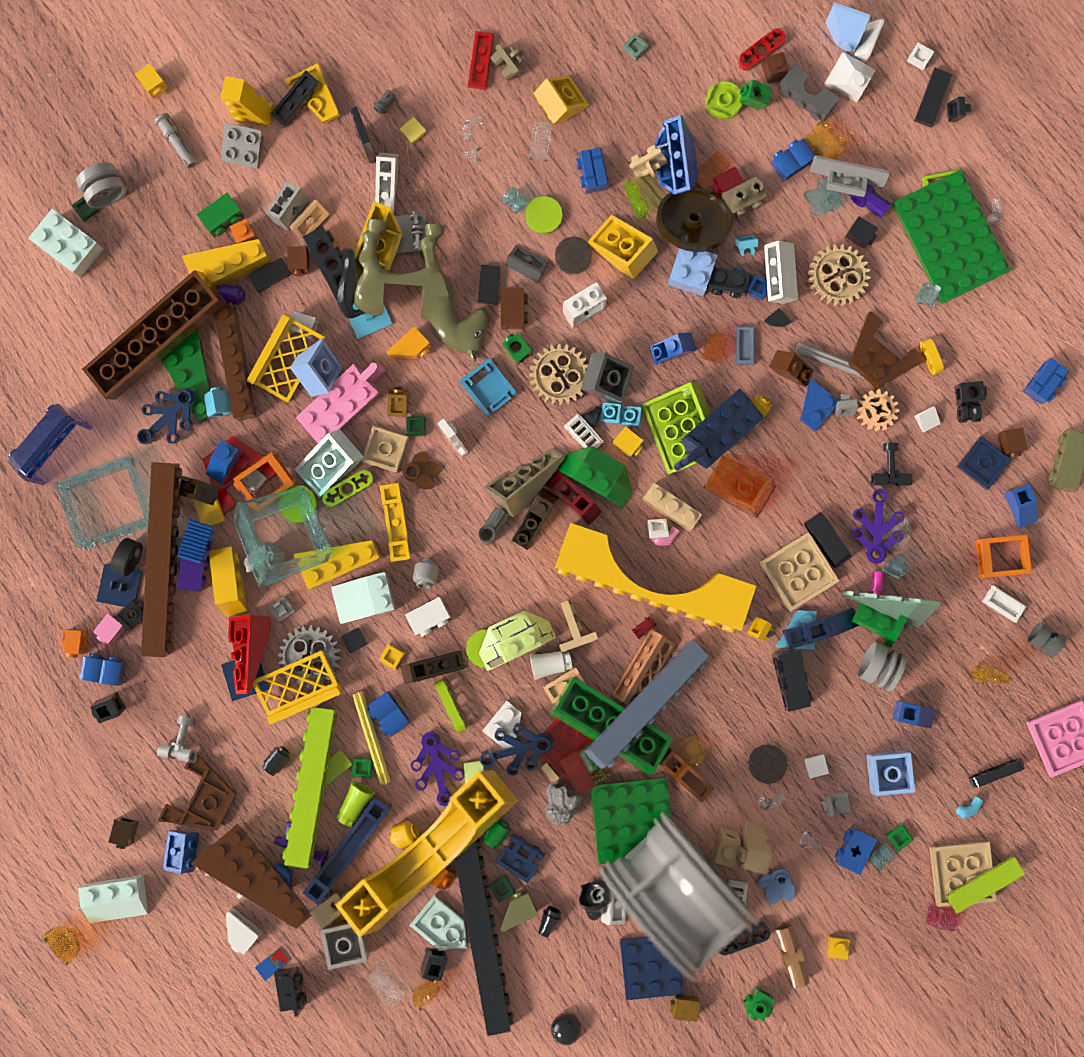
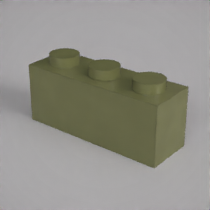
[1048,429,1084,493]

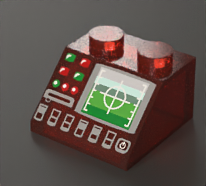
[559,740,612,796]

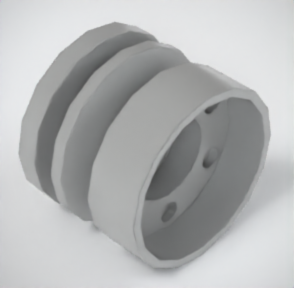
[857,642,907,692]

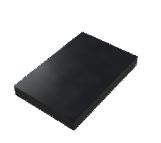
[350,106,376,164]

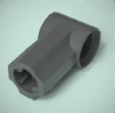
[478,507,510,545]

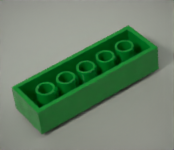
[550,677,673,775]

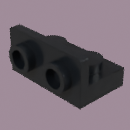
[707,267,751,299]

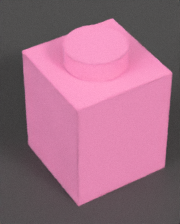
[93,613,126,644]

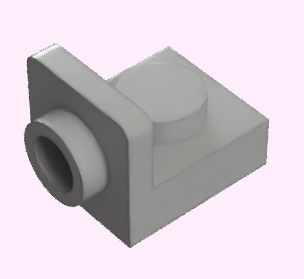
[821,791,851,817]

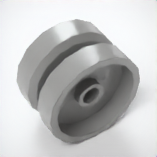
[76,162,127,209]

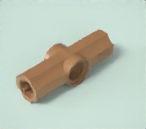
[775,924,810,988]

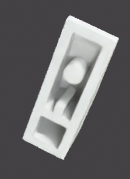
[375,153,399,213]

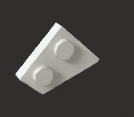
[437,419,469,457]

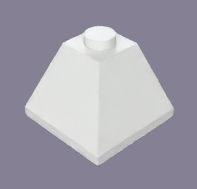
[824,52,875,103]

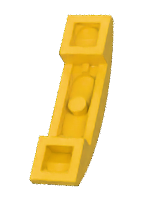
[380,483,410,562]

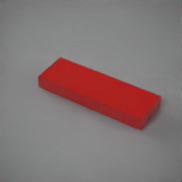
[468,31,494,90]

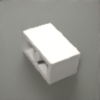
[405,597,451,637]

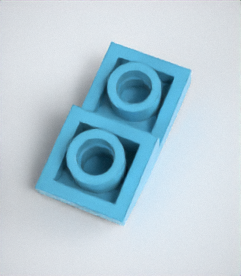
[600,403,643,427]

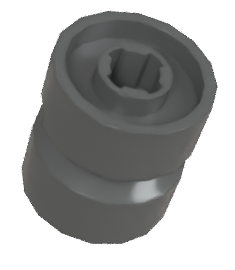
[1027,622,1066,658]

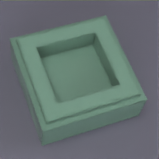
[622,33,649,61]

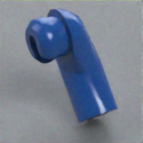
[273,863,293,889]

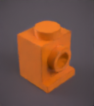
[62,629,88,658]

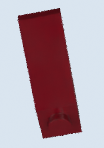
[545,471,602,525]

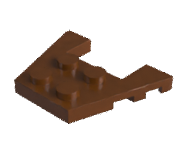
[848,311,927,389]
[157,753,237,830]

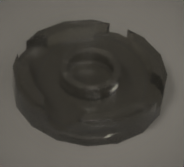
[555,236,592,275]
[748,744,787,784]

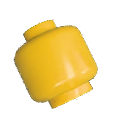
[389,820,420,849]

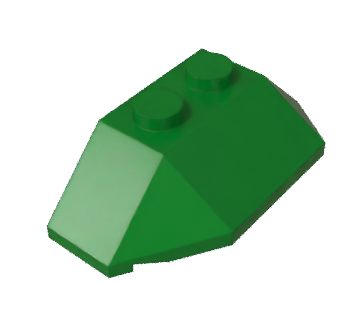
[557,446,632,509]

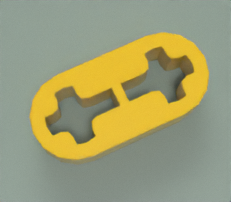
[920,338,944,375]

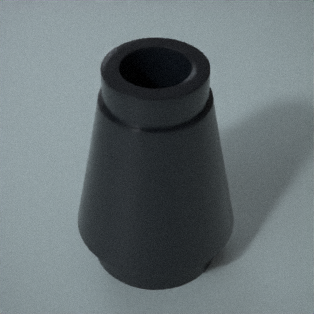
[538,906,561,938]

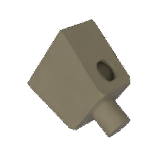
[310,887,351,929]

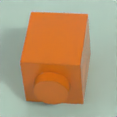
[229,219,258,244]

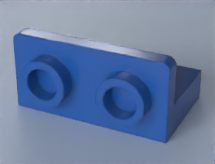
[163,830,199,874]

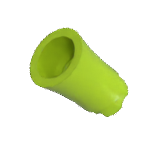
[337,781,376,827]

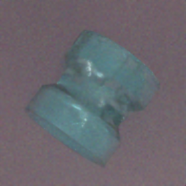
[501,187,528,214]
[868,843,895,871]

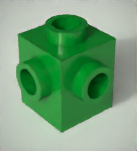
[743,986,775,1022]

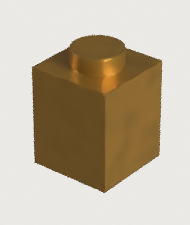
[669,995,700,1022]

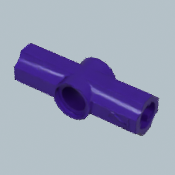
[848,184,891,218]

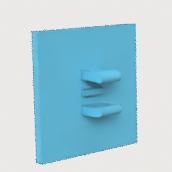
[349,303,393,340]

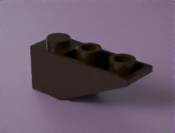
[511,488,559,550]

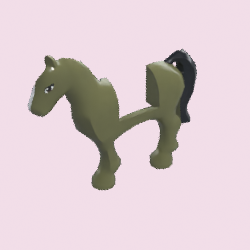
[337,219,490,362]

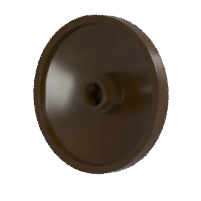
[656,187,733,252]

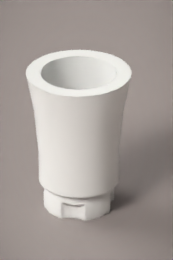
[530,651,572,680]

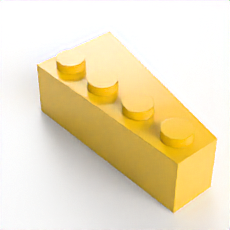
[182,239,271,288]
[293,540,382,590]

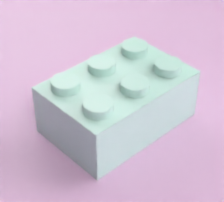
[29,209,104,278]

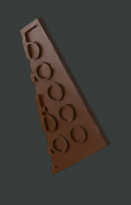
[190,824,312,929]

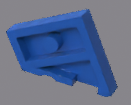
[800,379,838,432]

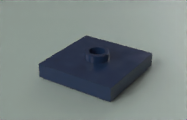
[956,436,1012,490]

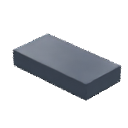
[735,326,755,365]

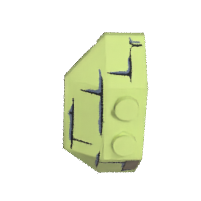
[479,611,557,671]

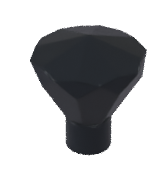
[582,406,602,427]

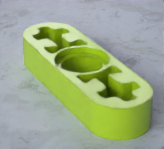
[322,470,374,507]
[434,679,467,734]

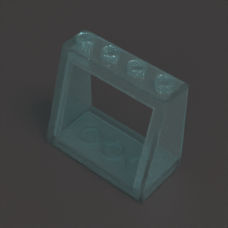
[233,486,332,588]

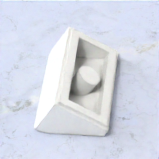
[854,19,884,62]
[601,883,626,925]

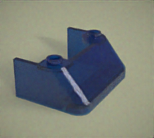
[8,404,92,485]

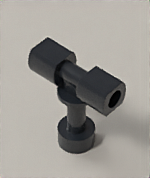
[871,443,912,486]

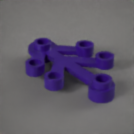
[852,489,905,564]
[411,732,465,806]

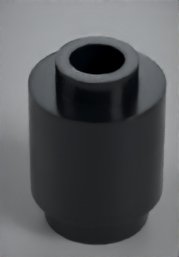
[262,746,291,776]

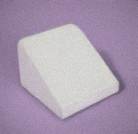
[914,406,940,433]

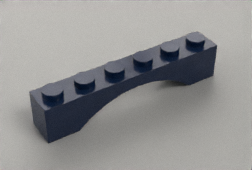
[303,795,393,905]

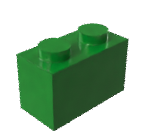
[197,193,244,237]

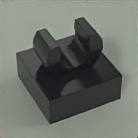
[947,97,971,122]

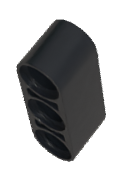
[804,512,852,568]

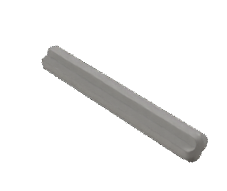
[796,342,863,378]

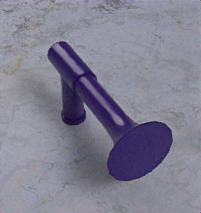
[274,821,329,868]

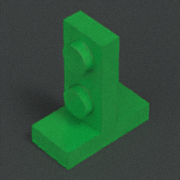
[852,603,907,648]

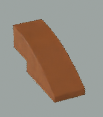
[659,747,714,802]

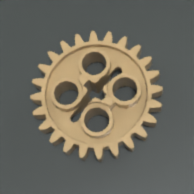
[807,244,871,307]
[529,344,588,406]

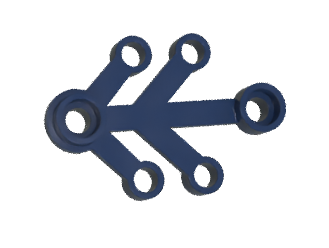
[137,388,196,444]
[480,723,553,776]

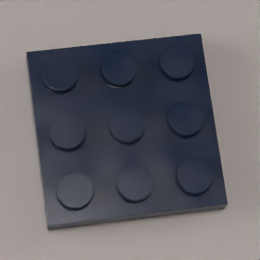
[620,936,685,1000]

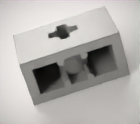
[265,182,310,231]

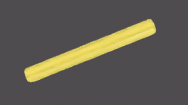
[353,692,391,785]

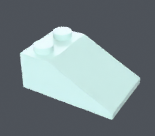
[294,429,364,498]
[331,572,396,624]

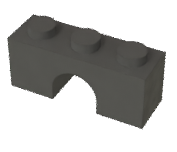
[778,64,840,122]

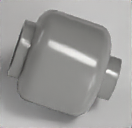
[412,559,439,589]

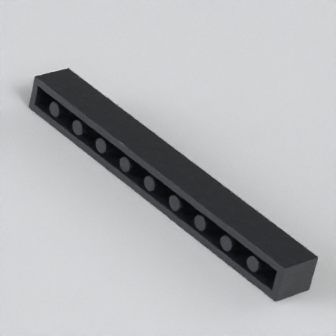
[455,837,514,1036]

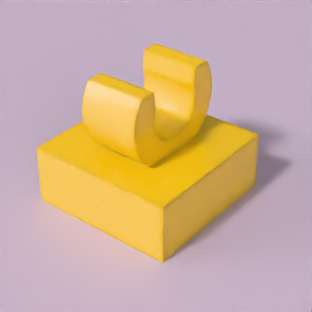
[747,617,774,641]

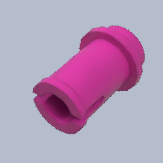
[870,571,886,596]

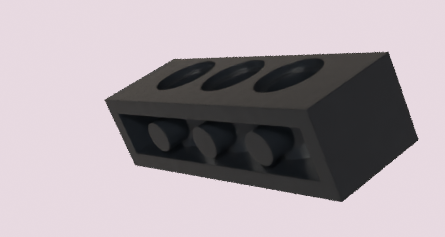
[303,226,345,300]

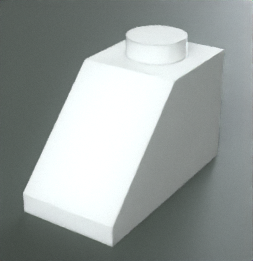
[226,908,262,955]

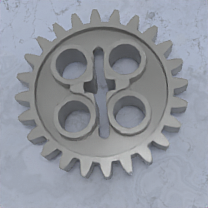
[278,625,342,688]

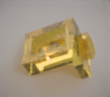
[677,734,707,766]
[412,980,440,1011]

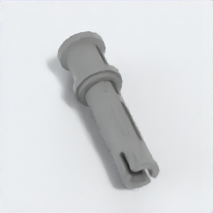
[154,113,198,169]

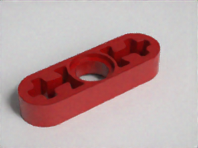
[738,28,786,71]

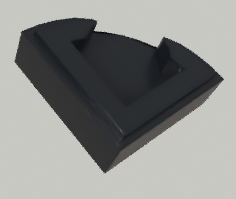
[764,308,791,327]

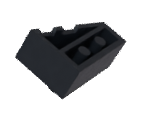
[771,649,813,712]

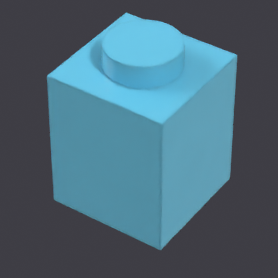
[204,387,232,417]

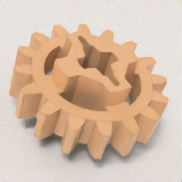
[856,389,899,432]

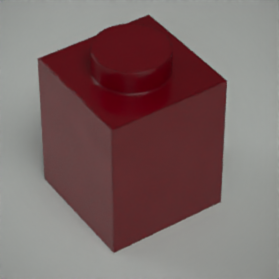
[712,166,744,197]

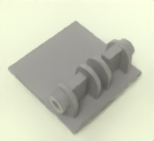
[221,123,264,169]
[395,211,426,254]

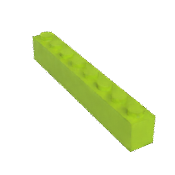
[283,707,338,868]

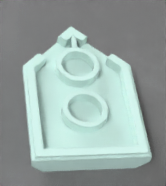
[409,894,467,951]

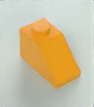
[386,327,431,359]

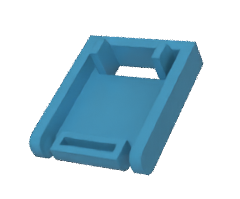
[460,358,517,417]

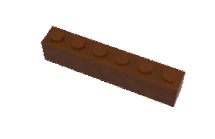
[214,303,257,421]

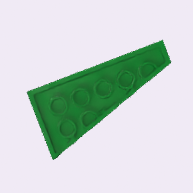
[161,329,210,423]

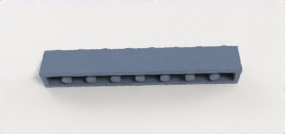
[585,640,709,769]

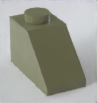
[501,889,538,932]

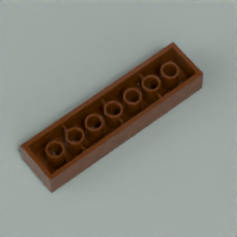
[82,270,227,400]

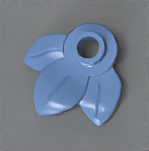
[757,868,795,904]

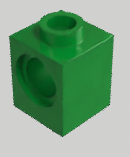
[739,79,772,110]
[503,333,532,365]

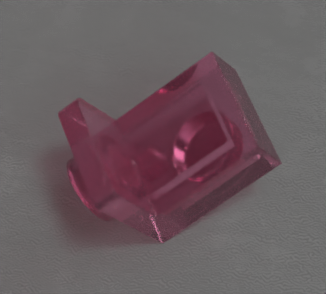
[926,905,960,931]

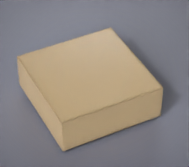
[541,762,559,782]

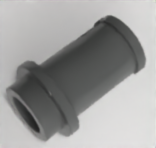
[373,89,396,115]

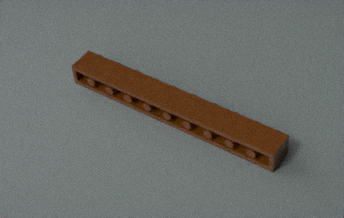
[141,462,182,657]

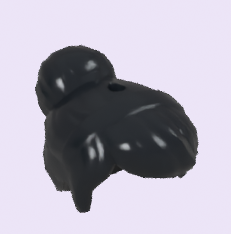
[579,879,610,920]

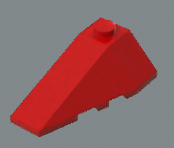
[228,615,271,694]

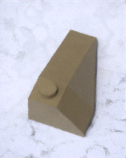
[485,449,565,518]

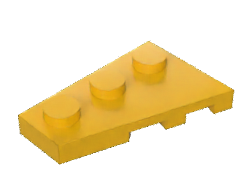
[285,63,341,124]

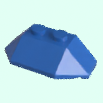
[654,115,698,195]

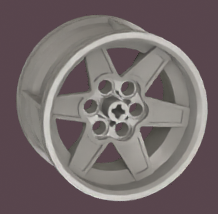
[599,812,760,982]

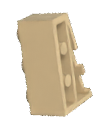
[736,820,772,875]

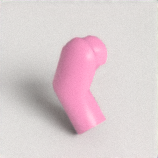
[651,526,680,546]

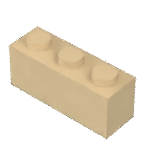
[642,482,702,532]

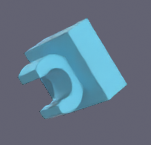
[735,234,758,256]

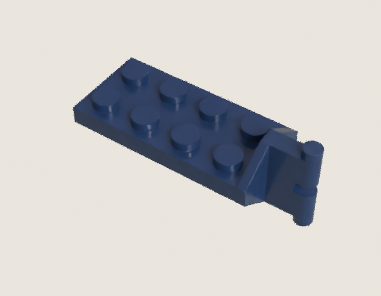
[674,389,765,471]

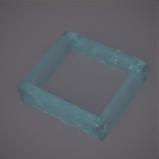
[55,456,149,550]

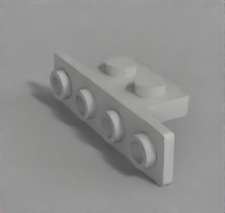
[810,156,890,197]

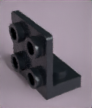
[274,967,307,1017]

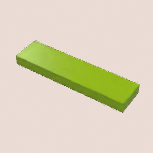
[946,856,1025,914]

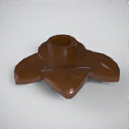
[403,452,441,490]

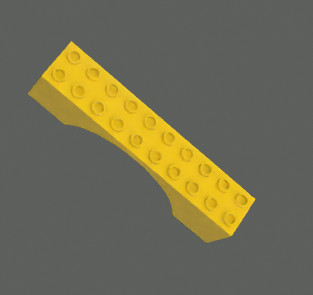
[555,523,756,633]
[336,770,519,937]

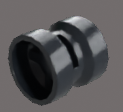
[957,403,982,423]

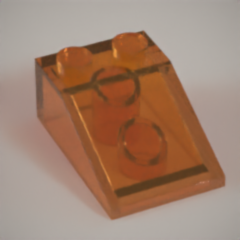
[704,456,777,519]

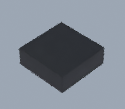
[341,627,367,653]

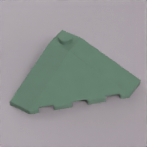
[842,591,941,629]

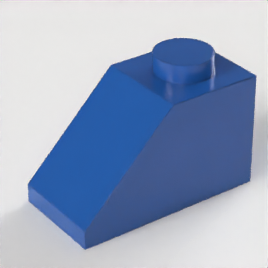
[206,440,243,485]

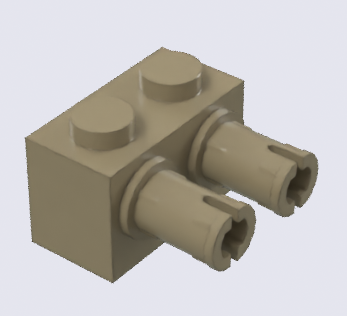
[721,176,767,218]

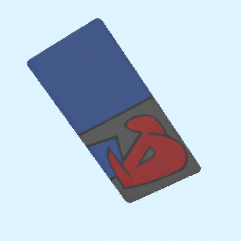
[255,946,292,981]

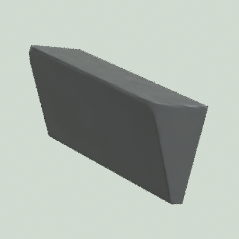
[505,245,549,282]

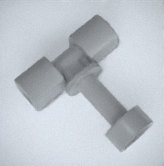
[157,716,197,763]

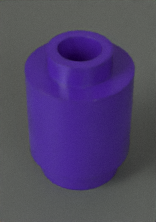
[216,284,245,305]

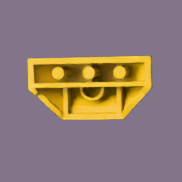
[355,201,403,275]

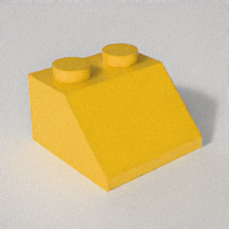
[534,75,589,124]

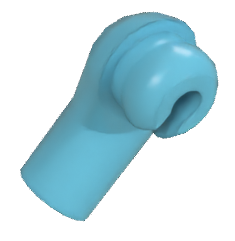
[956,796,984,819]

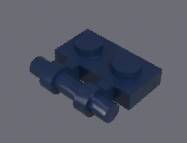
[495,833,545,883]

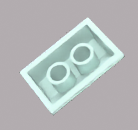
[78,875,149,923]

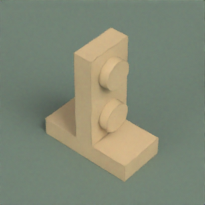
[559,601,598,652]

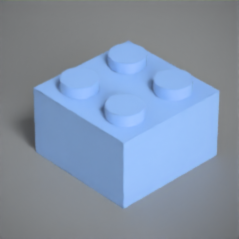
[667,248,717,296]
[866,750,915,796]

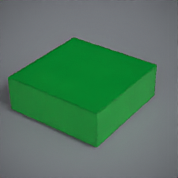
[352,757,373,778]
[885,823,914,851]

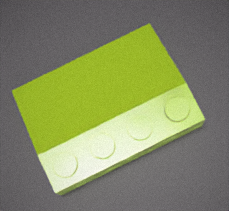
[641,382,711,475]

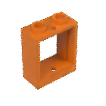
[233,450,296,510]
[975,535,1033,578]

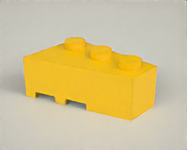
[220,76,275,127]
[209,546,249,617]

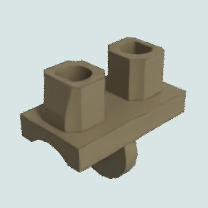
[491,44,524,81]

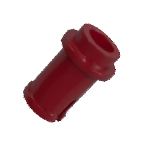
[632,616,657,639]

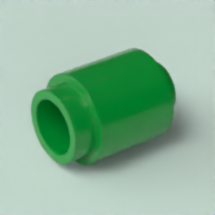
[483,818,510,849]

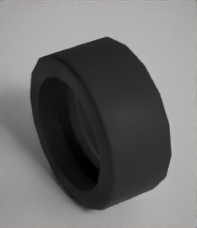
[110,537,143,576]

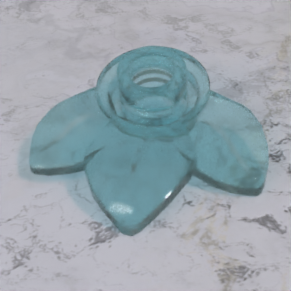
[804,178,841,216]

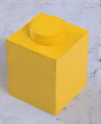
[135,63,168,99]
[613,426,643,458]

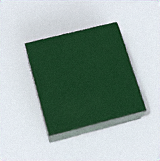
[71,196,99,222]
[406,416,426,436]
[489,874,516,902]

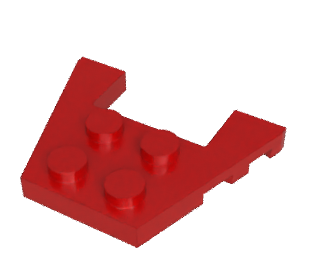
[202,436,277,515]

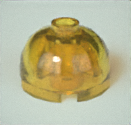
[41,925,81,966]

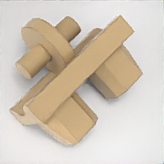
[629,145,668,179]

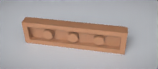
[612,629,676,705]

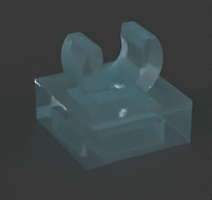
[915,284,941,307]
[882,554,909,580]

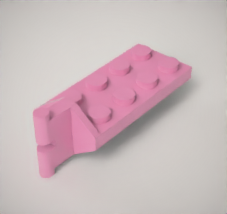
[296,363,386,443]

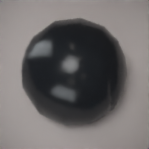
[551,1014,581,1045]

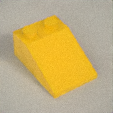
[587,215,658,279]

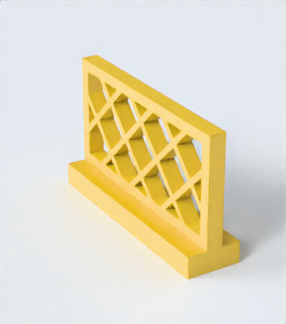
[246,313,325,403]
[253,650,343,725]

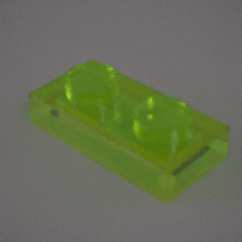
[624,178,648,221]

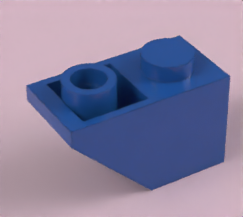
[649,332,697,364]
[1004,484,1038,528]
[892,701,935,729]

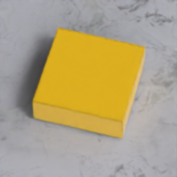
[379,644,405,670]

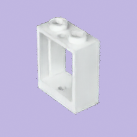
[563,282,607,328]

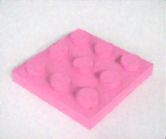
[1026,700,1084,777]

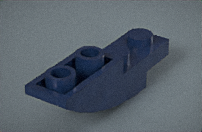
[782,608,859,649]

